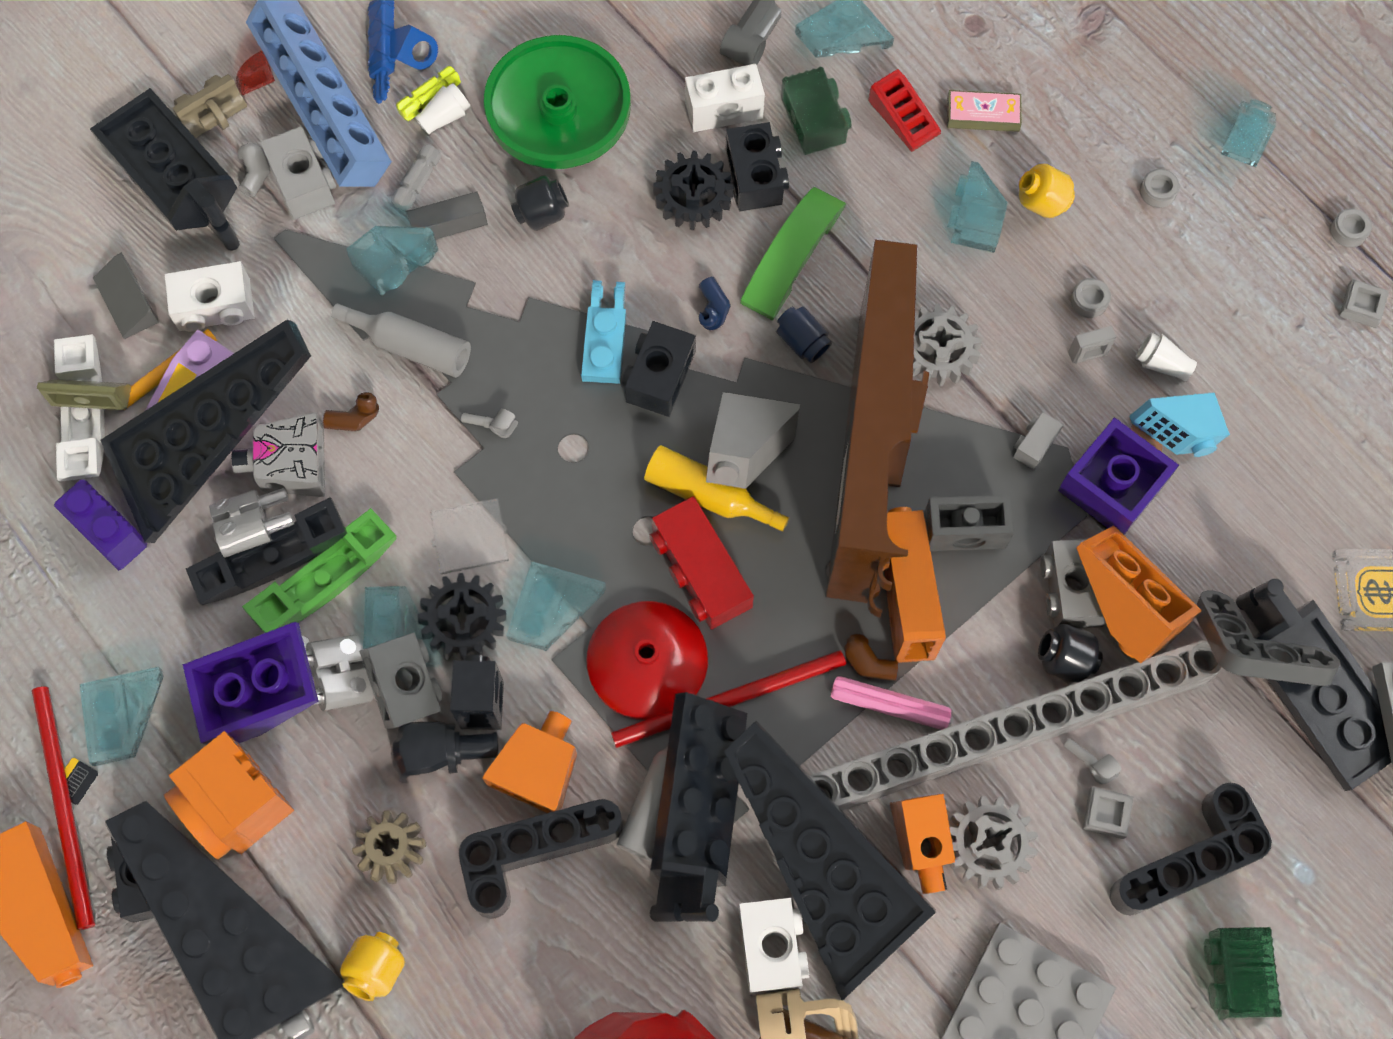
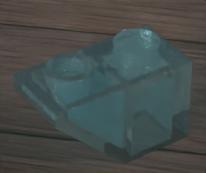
[1221,99,1276,167]
[947,161,1008,253]
[346,226,439,296]

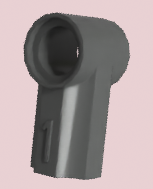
[720,0,782,66]

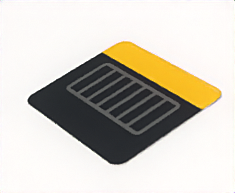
[65,758,99,805]

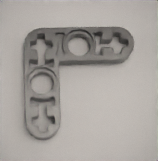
[1196,590,1340,686]

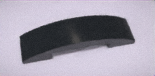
[186,497,348,605]

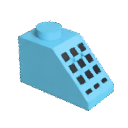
[1129,393,1230,457]

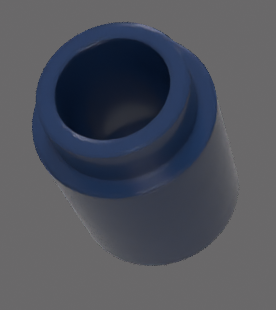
[776,306,832,363]

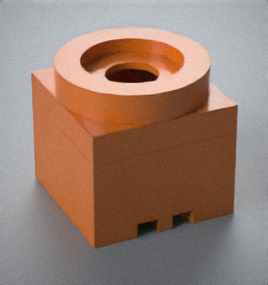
[164,731,294,860]

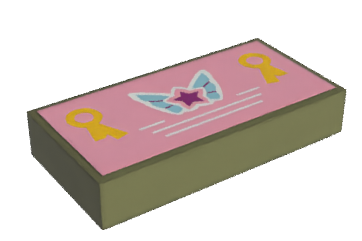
[947,90,1022,132]

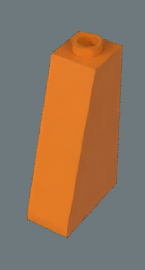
[884,507,946,663]
[0,821,94,988]

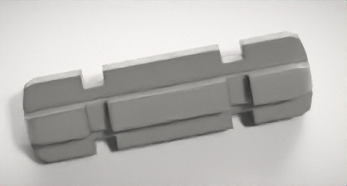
[391,144,441,211]

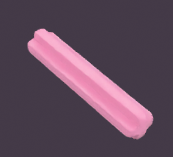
[831,676,951,730]

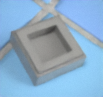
[1339,279,1389,328]
[1068,325,1116,364]
[1083,786,1134,839]

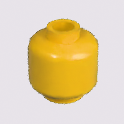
[1019,163,1075,218]
[340,932,405,1001]

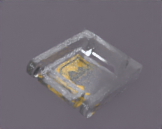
[1332,549,1393,631]

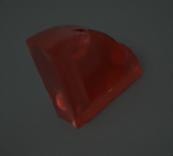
[236,51,275,95]

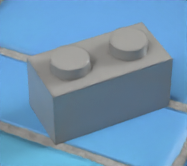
[1013,412,1064,470]

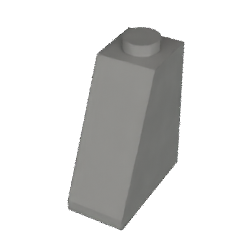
[706,392,800,489]

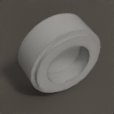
[1140,169,1180,208]
[1330,208,1372,247]
[1071,278,1111,318]

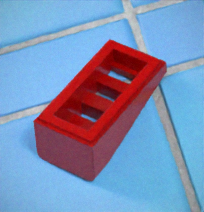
[868,69,941,152]

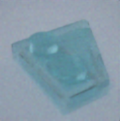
[795,0,894,58]

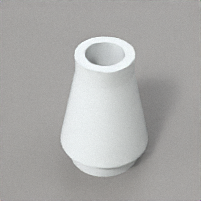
[415,83,471,135]
[1136,332,1197,382]

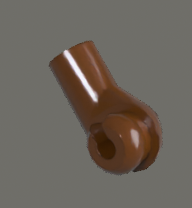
[323,392,379,431]
[844,634,898,681]

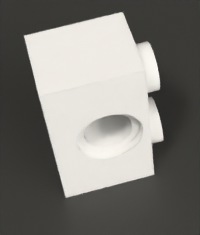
[685,64,765,132]
[165,261,255,332]
[738,898,809,996]

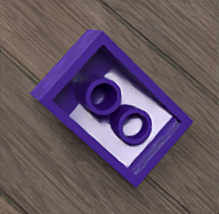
[182,622,319,745]

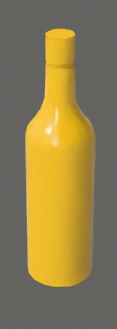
[644,445,789,532]

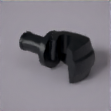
[391,721,499,783]

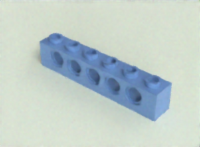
[246,0,392,187]

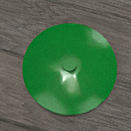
[484,35,631,169]

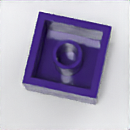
[1058,417,1179,535]

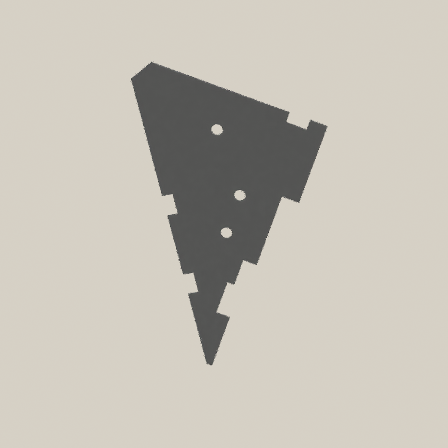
[274,229,1088,823]

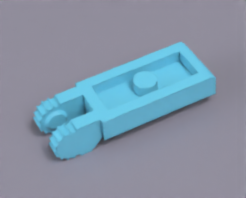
[581,280,626,384]

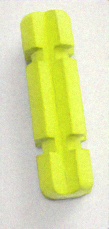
[396,66,461,121]

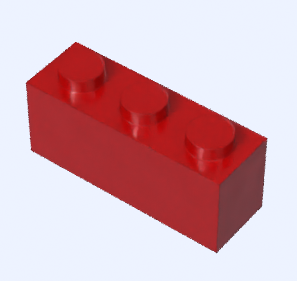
[649,496,754,630]

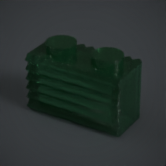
[781,66,852,155]
[1204,927,1282,1020]

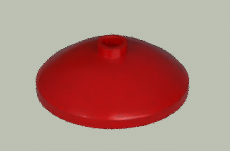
[586,601,708,721]

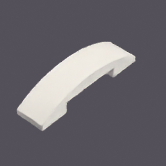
[54,334,105,482]

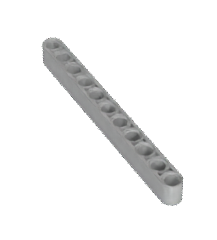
[810,640,1223,811]

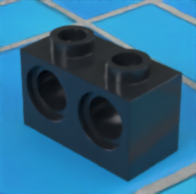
[725,122,789,212]
[450,655,504,730]

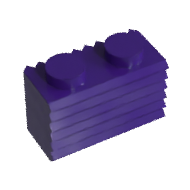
[54,480,147,571]

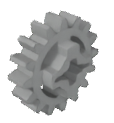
[913,303,982,387]
[950,795,1038,890]

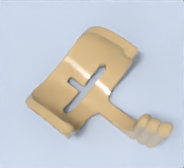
[756,988,859,1039]

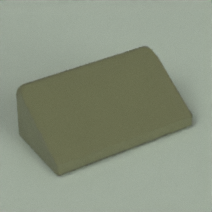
[37,379,131,410]

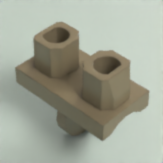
[172,74,247,138]

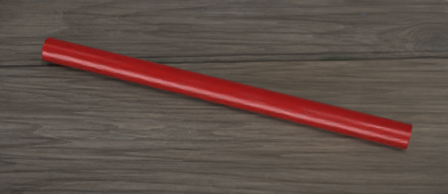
[611,650,846,748]
[32,686,95,930]

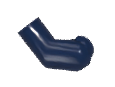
[699,276,731,330]

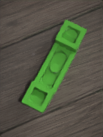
[740,187,846,321]
[242,508,397,633]

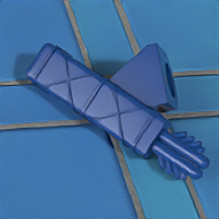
[368,0,438,104]

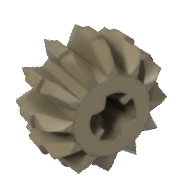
[352,810,426,884]

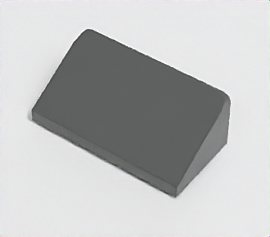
[406,191,488,245]
[93,252,159,339]

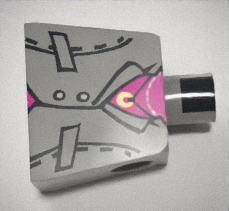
[231,413,325,497]

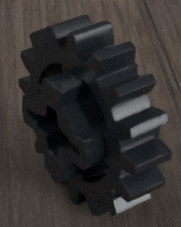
[653,151,734,230]
[418,573,507,661]

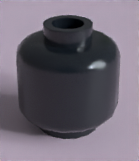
[511,175,569,231]
[1038,624,1103,682]

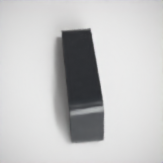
[1110,782,1272,916]
[459,799,623,919]

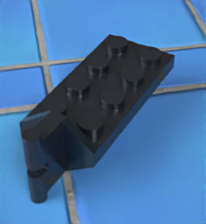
[90,88,240,251]
[1236,579,1392,791]
[650,692,748,922]

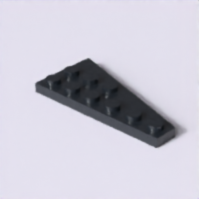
[100,319,311,543]

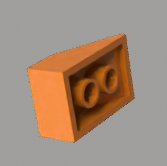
[1076,525,1202,664]

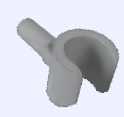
[461,408,518,438]
[1064,738,1121,784]
[281,1010,315,1039]

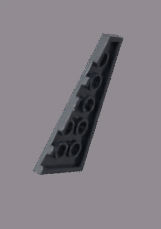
[724,721,936,1000]
[105,801,344,1039]

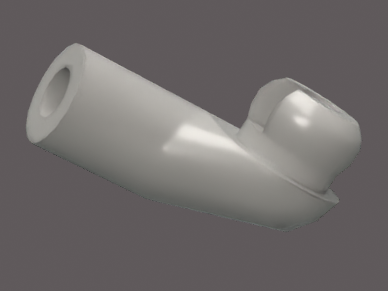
[238,143,270,197]

